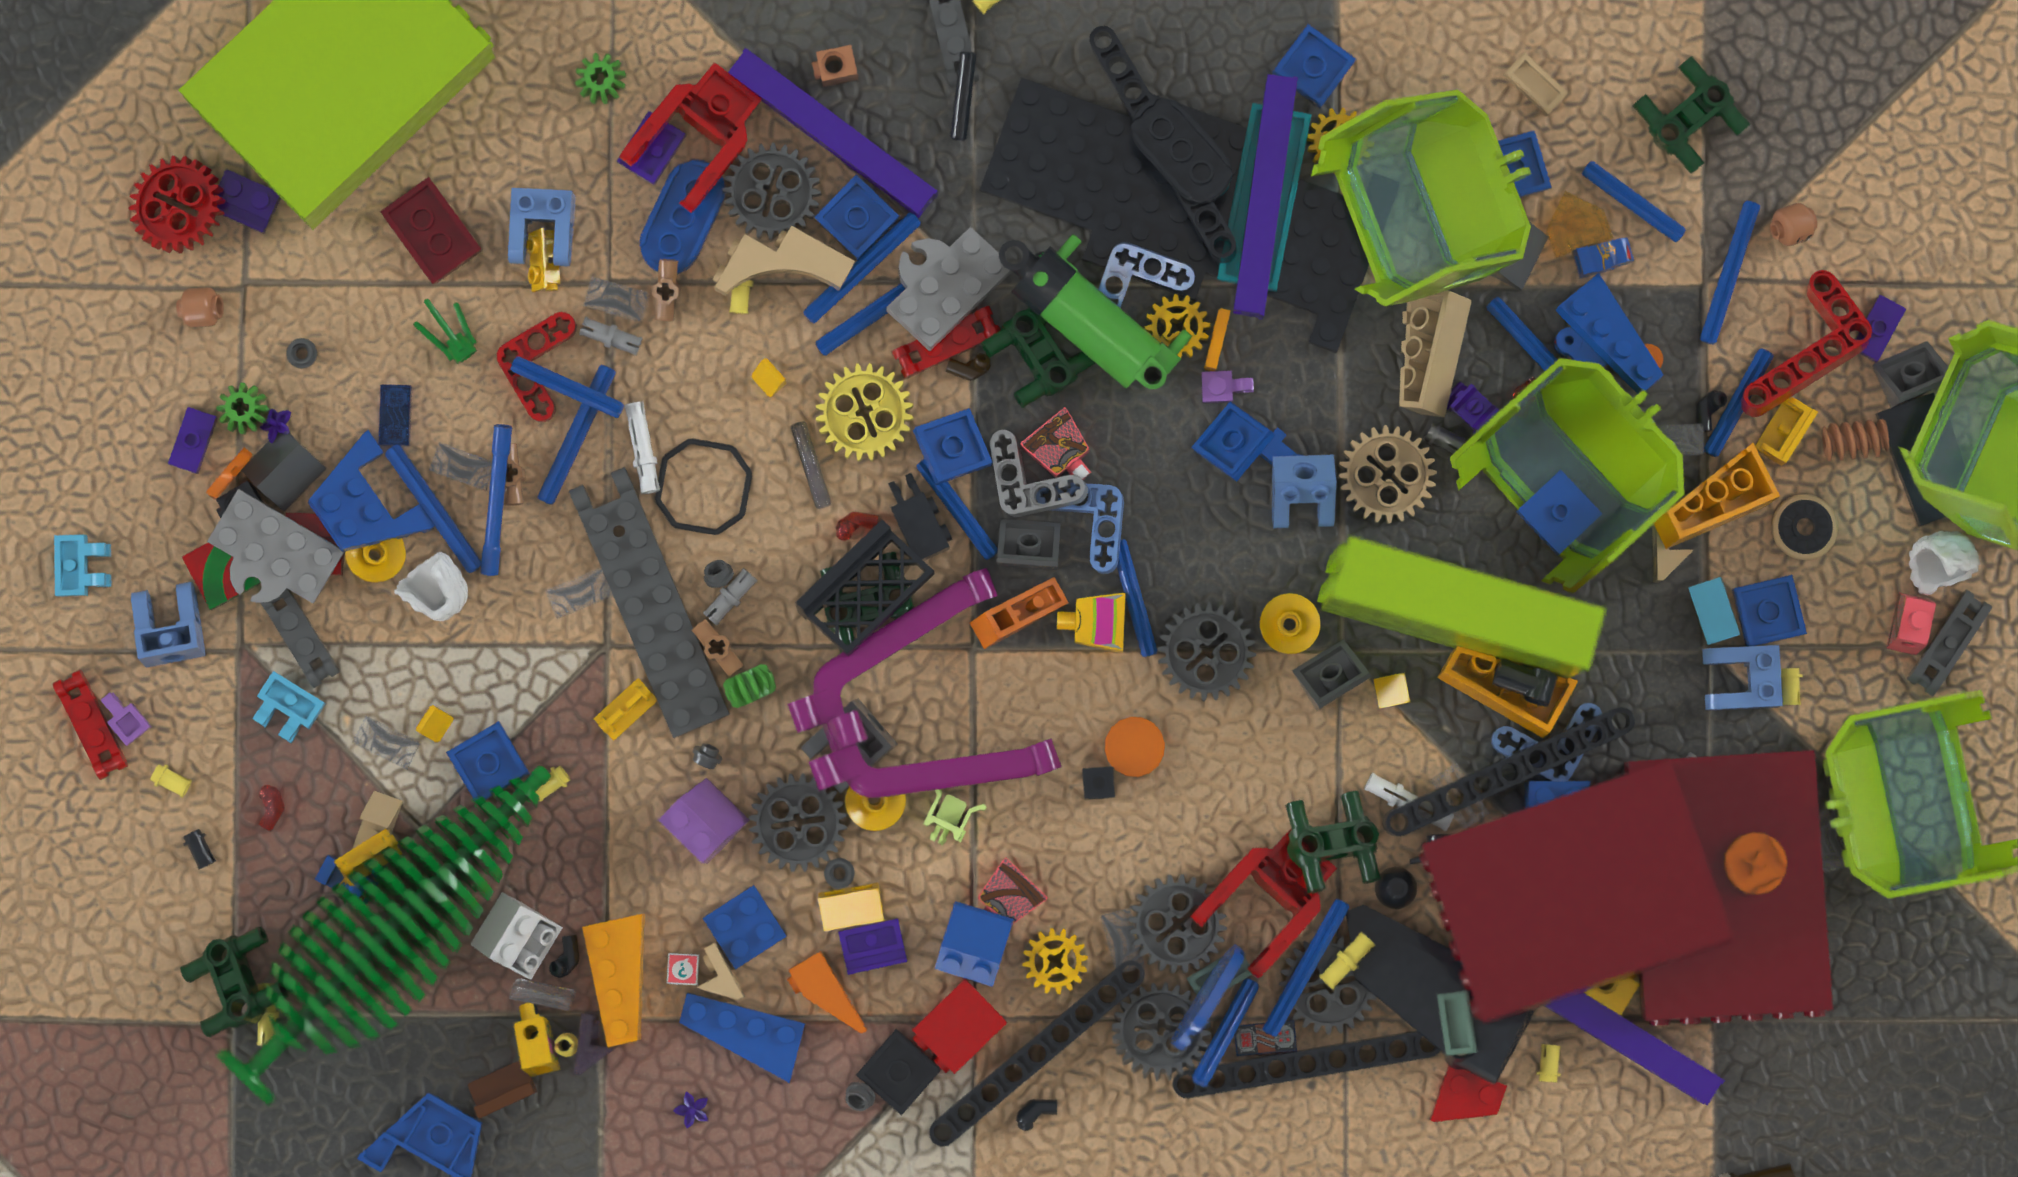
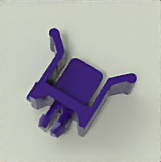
[1447,381,1499,434]

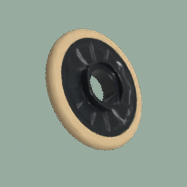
[1772,494,1838,560]

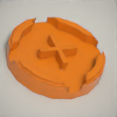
[206,447,253,499]
[1104,717,1165,777]
[1724,832,1787,894]

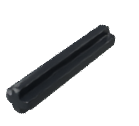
[950,51,976,141]

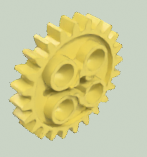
[816,363,914,462]

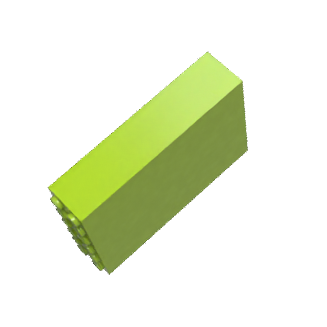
[178,0,495,230]
[1317,536,1606,678]

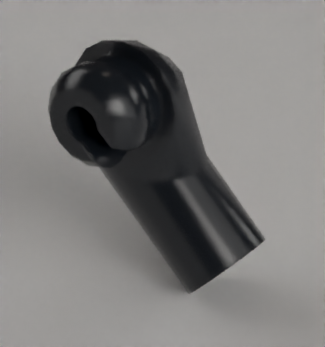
[1696,390,1727,432]
[549,935,580,978]
[1016,1099,1057,1131]

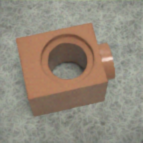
[812,45,859,87]

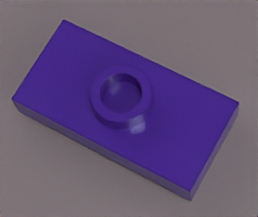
[1855,295,1906,362]
[168,407,218,474]

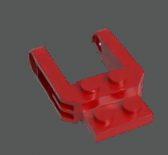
[619,62,762,213]
[1190,829,1337,979]

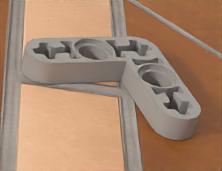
[990,430,1088,517]

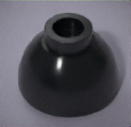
[1375,867,1417,909]

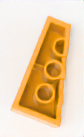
[1653,443,1780,549]
[1437,646,1578,738]
[582,914,645,1047]

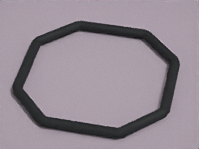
[655,438,752,535]

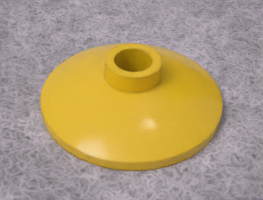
[345,538,406,583]
[1260,593,1321,654]
[845,786,906,831]

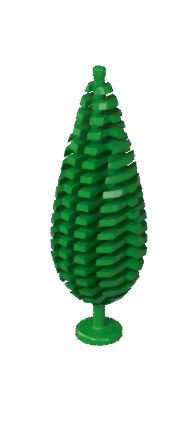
[215,765,551,1107]

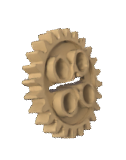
[1338,425,1437,524]

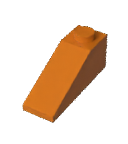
[970,577,1069,649]
[787,951,868,1034]

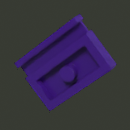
[617,111,687,186]
[217,169,281,234]
[838,918,908,975]

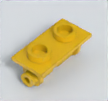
[526,228,561,292]
[593,678,657,741]
[334,828,403,887]

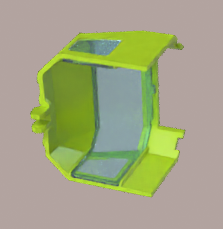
[1311,89,1531,306]
[1899,320,2018,551]
[1450,358,1684,593]
[1823,690,2018,898]

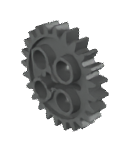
[723,142,821,241]
[1157,602,1256,702]
[749,773,848,872]
[1127,874,1227,973]
[1279,936,1377,1035]
[1112,982,1211,1081]

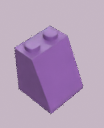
[658,778,750,864]

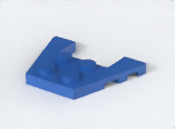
[308,430,435,552]
[357,1092,483,1177]

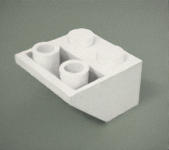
[470,892,563,980]

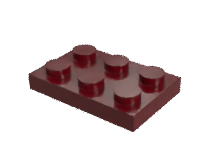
[380,177,483,285]

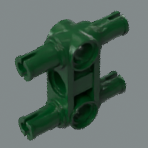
[1633,56,1751,174]
[981,308,1095,408]
[820,551,918,653]
[1285,791,1381,894]
[180,926,289,1038]

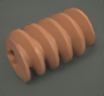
[1822,419,1889,462]

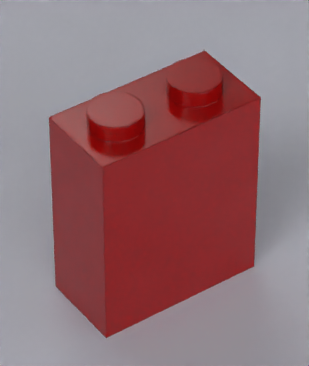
[912,978,1008,1074]

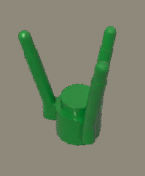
[414,299,477,364]

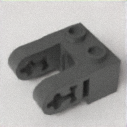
[801,698,898,794]

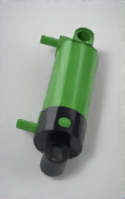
[999,234,1192,389]

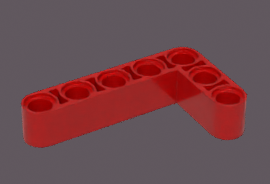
[1741,270,1872,417]

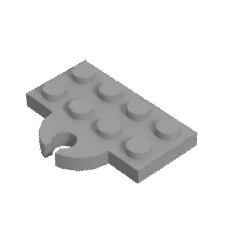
[886,227,1012,351]
[207,489,345,603]

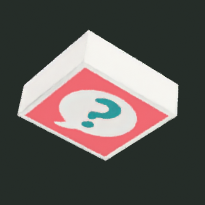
[667,953,699,985]

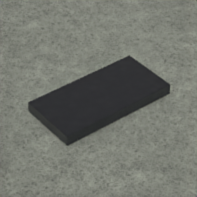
[1875,392,1966,527]

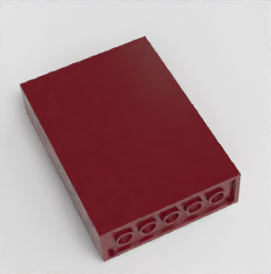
[1624,750,1833,1026]
[1419,760,1735,1025]

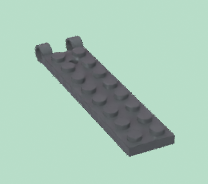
[569,467,730,738]

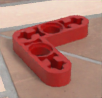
[496,312,577,423]

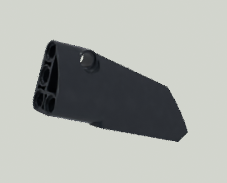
[1346,905,1535,1085]

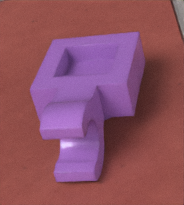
[1202,371,1254,403]
[101,692,152,746]

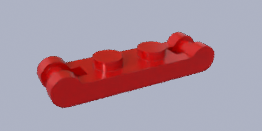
[892,306,1001,379]
[52,669,128,780]

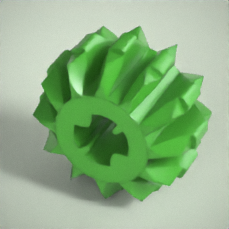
[575,53,626,105]
[216,383,269,435]
[723,664,776,708]

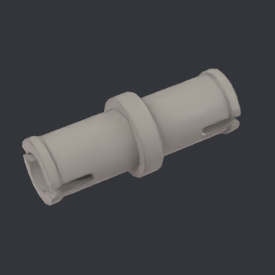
[579,317,643,356]
[703,568,758,625]

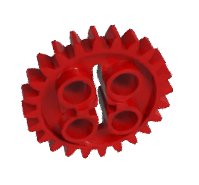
[128,156,225,254]

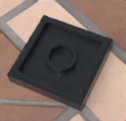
[856,1029,942,1116]

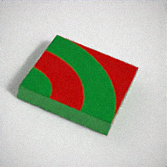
[182,543,261,611]

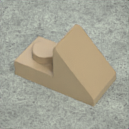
[1652,524,1693,583]
[353,791,403,848]
[697,943,745,1000]

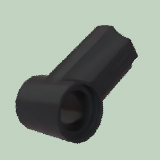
[1492,658,1558,707]

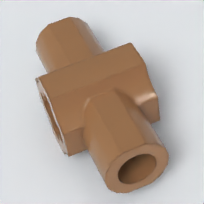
[652,259,681,321]
[504,443,526,506]
[692,619,744,677]

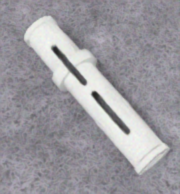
[624,402,660,494]
[1364,773,1454,831]

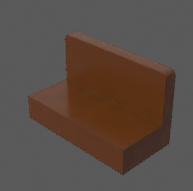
[468,1060,538,1119]

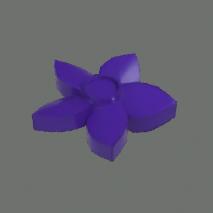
[259,408,291,443]
[673,1091,708,1129]

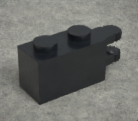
[888,473,953,561]

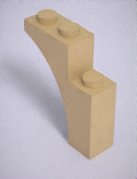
[713,226,855,296]

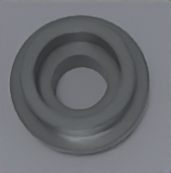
[286,338,317,369]
[704,560,734,588]
[693,743,722,769]
[824,858,855,889]
[845,1082,876,1111]

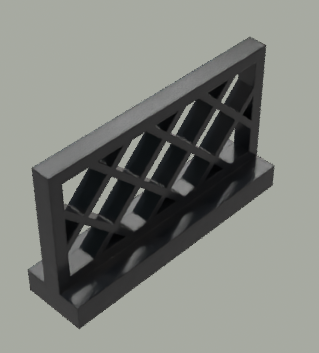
[795,520,935,657]

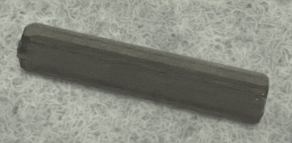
[791,421,831,509]

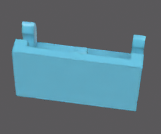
[1688,577,1741,645]

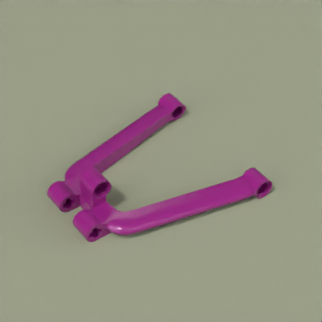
[787,568,1062,798]

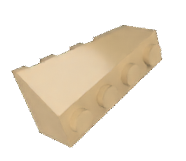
[1399,291,1472,417]

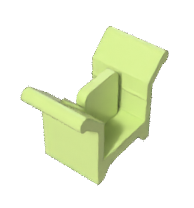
[923,789,987,845]

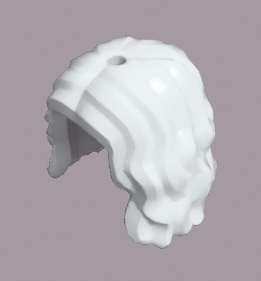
[1909,531,1980,596]
[394,552,468,621]

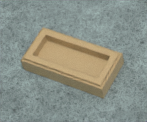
[1503,52,1568,116]

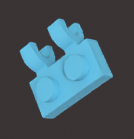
[54,534,111,597]
[252,671,326,744]

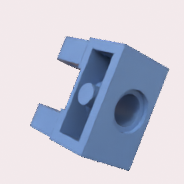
[508,188,576,266]
[1272,455,1336,528]
[131,581,206,668]
[1702,645,1783,710]

